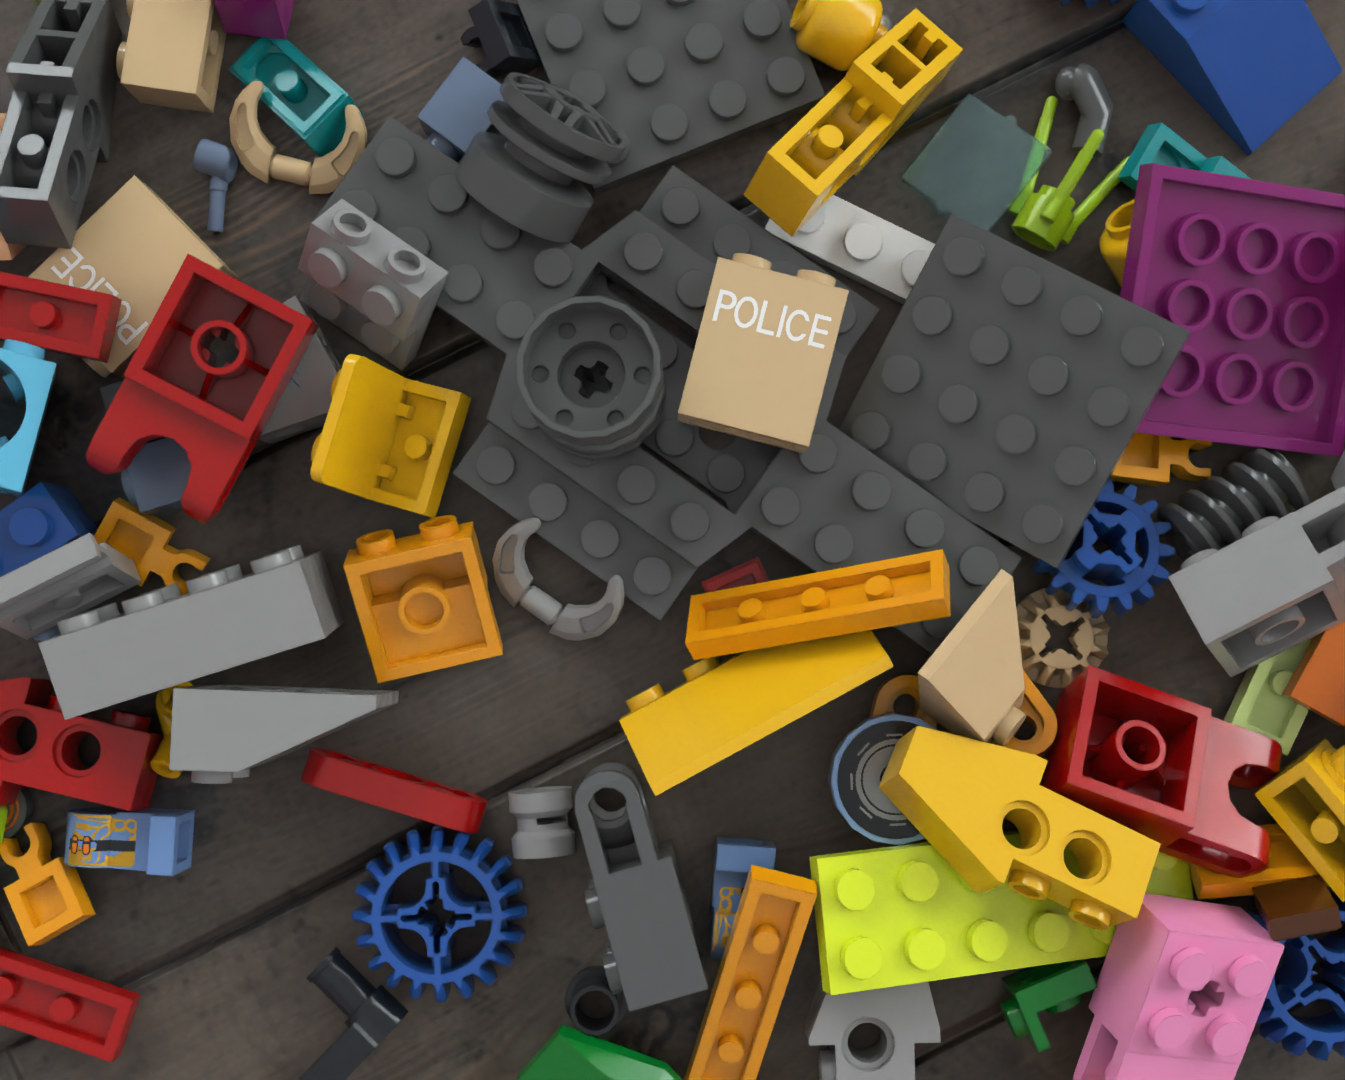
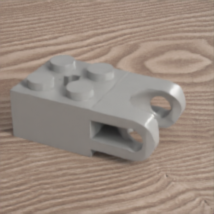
[1168,486,1345,677]

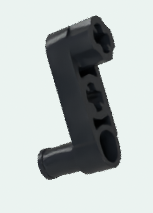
[298,947,409,1080]

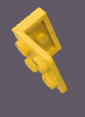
[310,353,472,518]

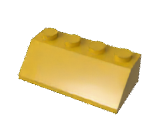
[619,630,894,796]

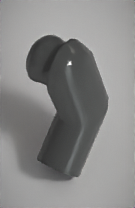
[1055,63,1114,158]

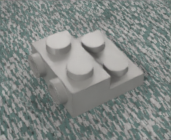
[298,199,449,371]

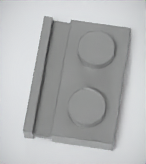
[0,533,142,640]

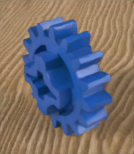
[1032,478,1175,618]

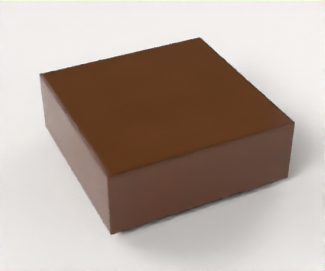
[1252,874,1342,941]

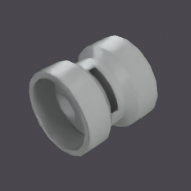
[508,786,577,859]

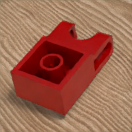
[86,254,319,524]
[1041,665,1282,878]

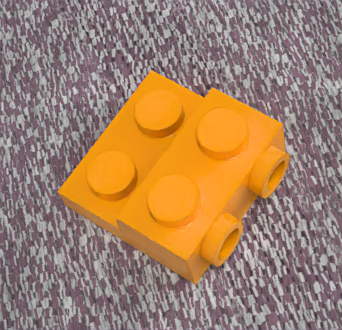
[343,515,503,683]

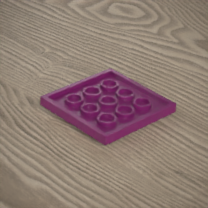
[1120,163,1345,457]

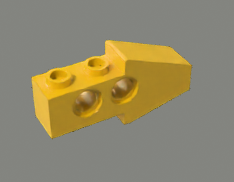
[743,8,963,237]
[878,725,1161,930]

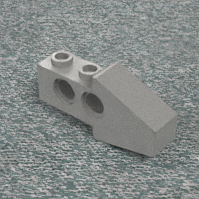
[804,979,941,1080]

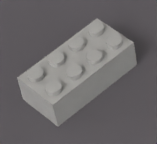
[38,545,345,720]

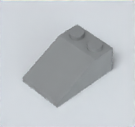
[169,684,399,784]

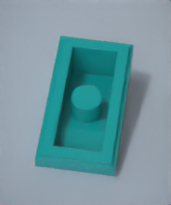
[228,37,365,157]

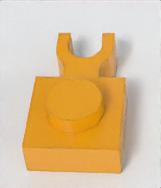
[1110,433,1212,487]
[94,497,211,594]
[0,822,96,947]

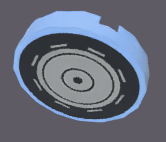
[828,713,939,845]

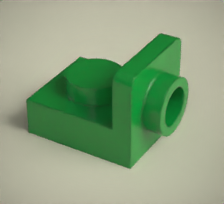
[1000,960,1097,1053]

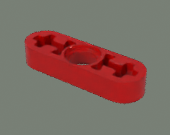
[301,747,488,833]

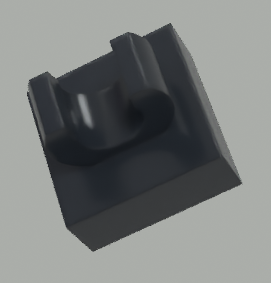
[460,0,542,77]

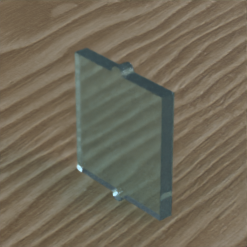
[901,93,1052,232]

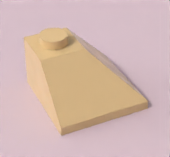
[918,569,1026,747]

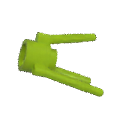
[1008,96,1130,252]

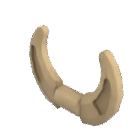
[229,81,367,195]

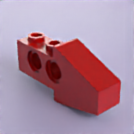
[0,677,164,811]

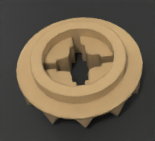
[1016,588,1110,688]

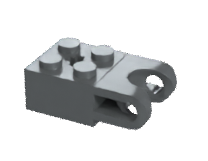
[574,761,708,1012]

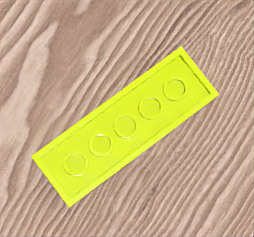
[809,831,1194,995]

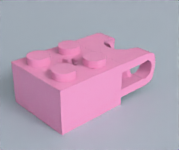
[1073,893,1285,1080]

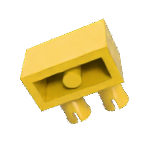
[1254,738,1345,902]

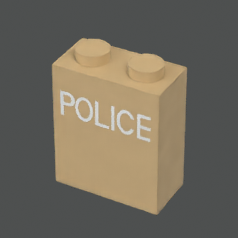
[29,175,240,378]
[678,253,849,454]

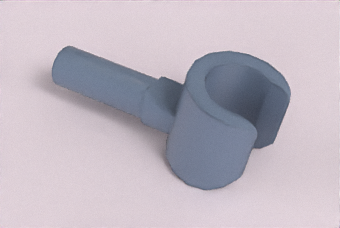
[193,139,240,232]

